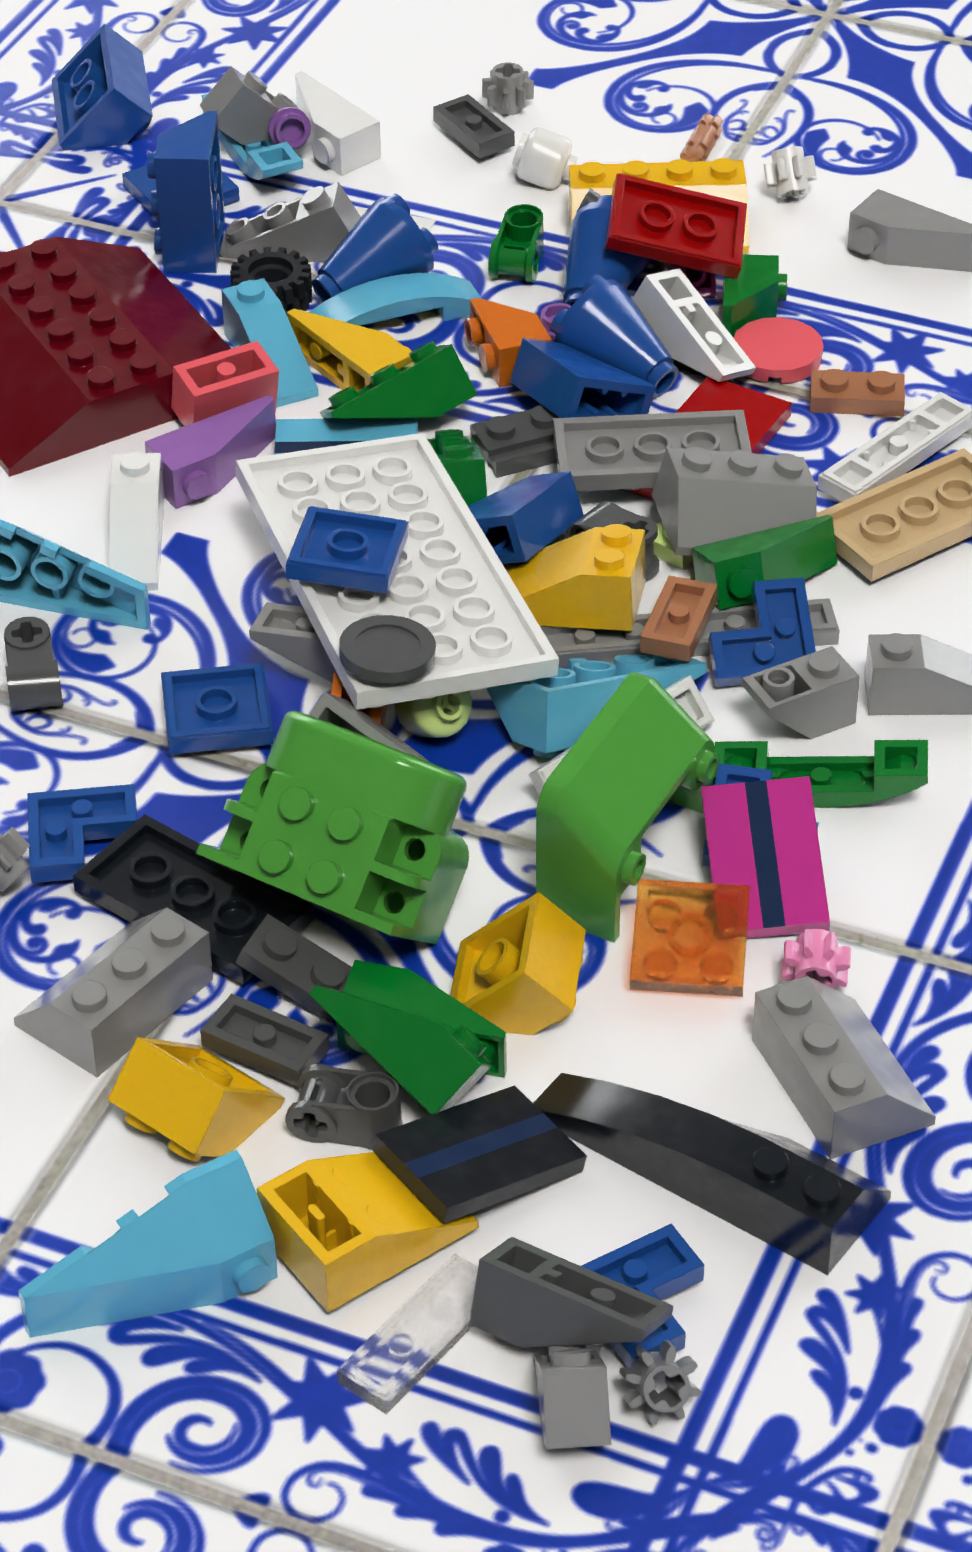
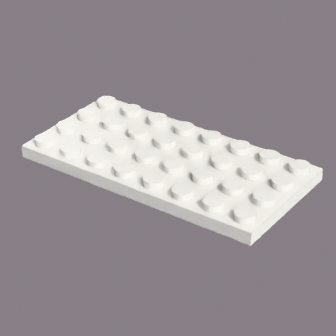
[236,433,559,710]

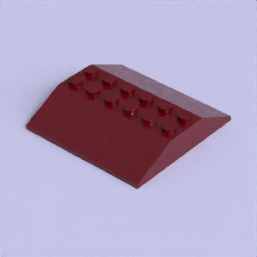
[0,236,232,477]

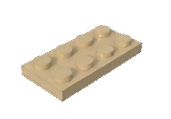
[816,448,972,582]

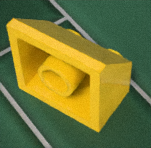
[450,892,586,1035]
[107,1037,285,1161]

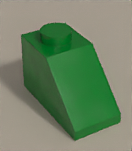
[722,254,787,337]

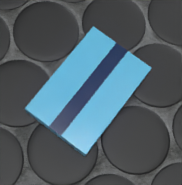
[274,417,418,455]

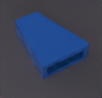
[510,338,656,418]
[468,471,584,564]

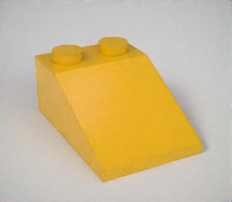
[503,524,646,631]

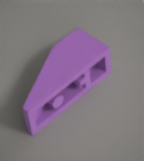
[145,394,276,509]

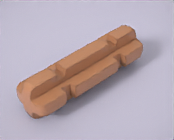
[680,113,723,162]

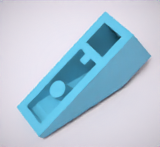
[221,278,319,408]

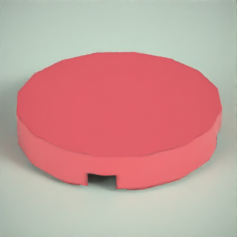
[733,317,824,384]

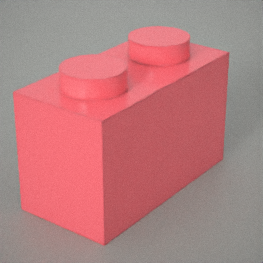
[171,341,279,426]

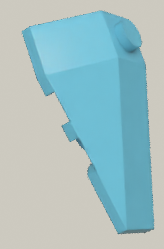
[0,519,151,630]
[486,654,707,758]
[18,1150,278,1338]

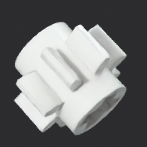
[763,146,817,198]

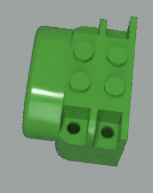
[196,710,470,944]

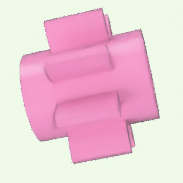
[781,929,851,989]

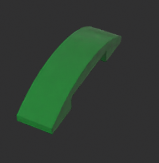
[713,740,928,808]

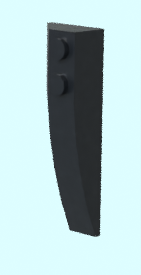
[533,1073,891,1276]

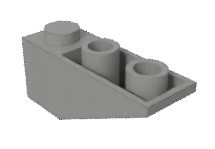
[219,182,361,263]

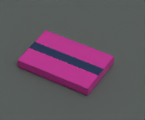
[701,776,830,941]

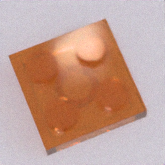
[630,879,750,997]

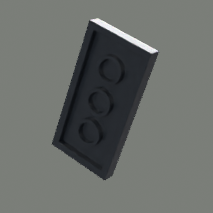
[73,814,314,985]

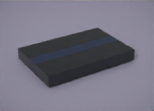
[372,1085,587,1224]

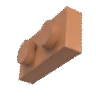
[810,369,905,416]
[640,575,718,662]

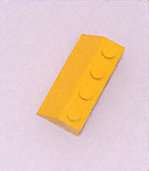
[569,158,749,254]

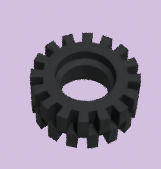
[230,247,313,315]

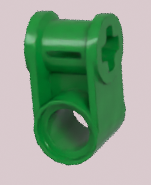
[488,204,544,283]

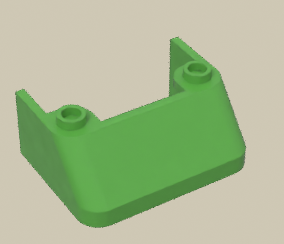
[536,672,719,943]

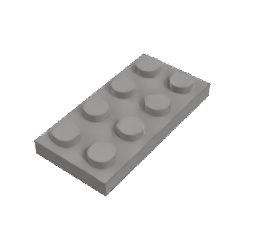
[553,410,752,493]

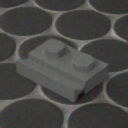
[470,405,560,478]

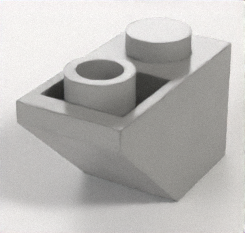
[199,66,298,145]
[742,646,860,739]
[534,1345,612,1450]

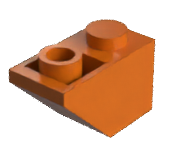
[464,298,552,388]

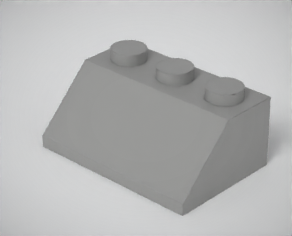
[652,447,817,556]
[13,908,213,1077]
[752,976,936,1160]

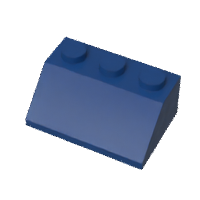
[51,23,153,150]
[147,111,225,273]

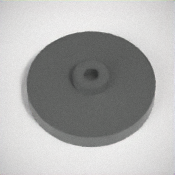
[339,615,436,683]

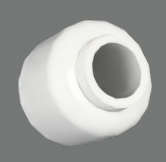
[512,127,578,190]

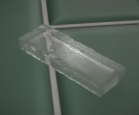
[337,1253,478,1415]

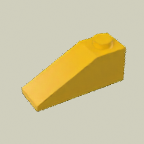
[287,309,412,391]

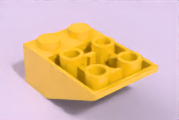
[256,1152,479,1313]

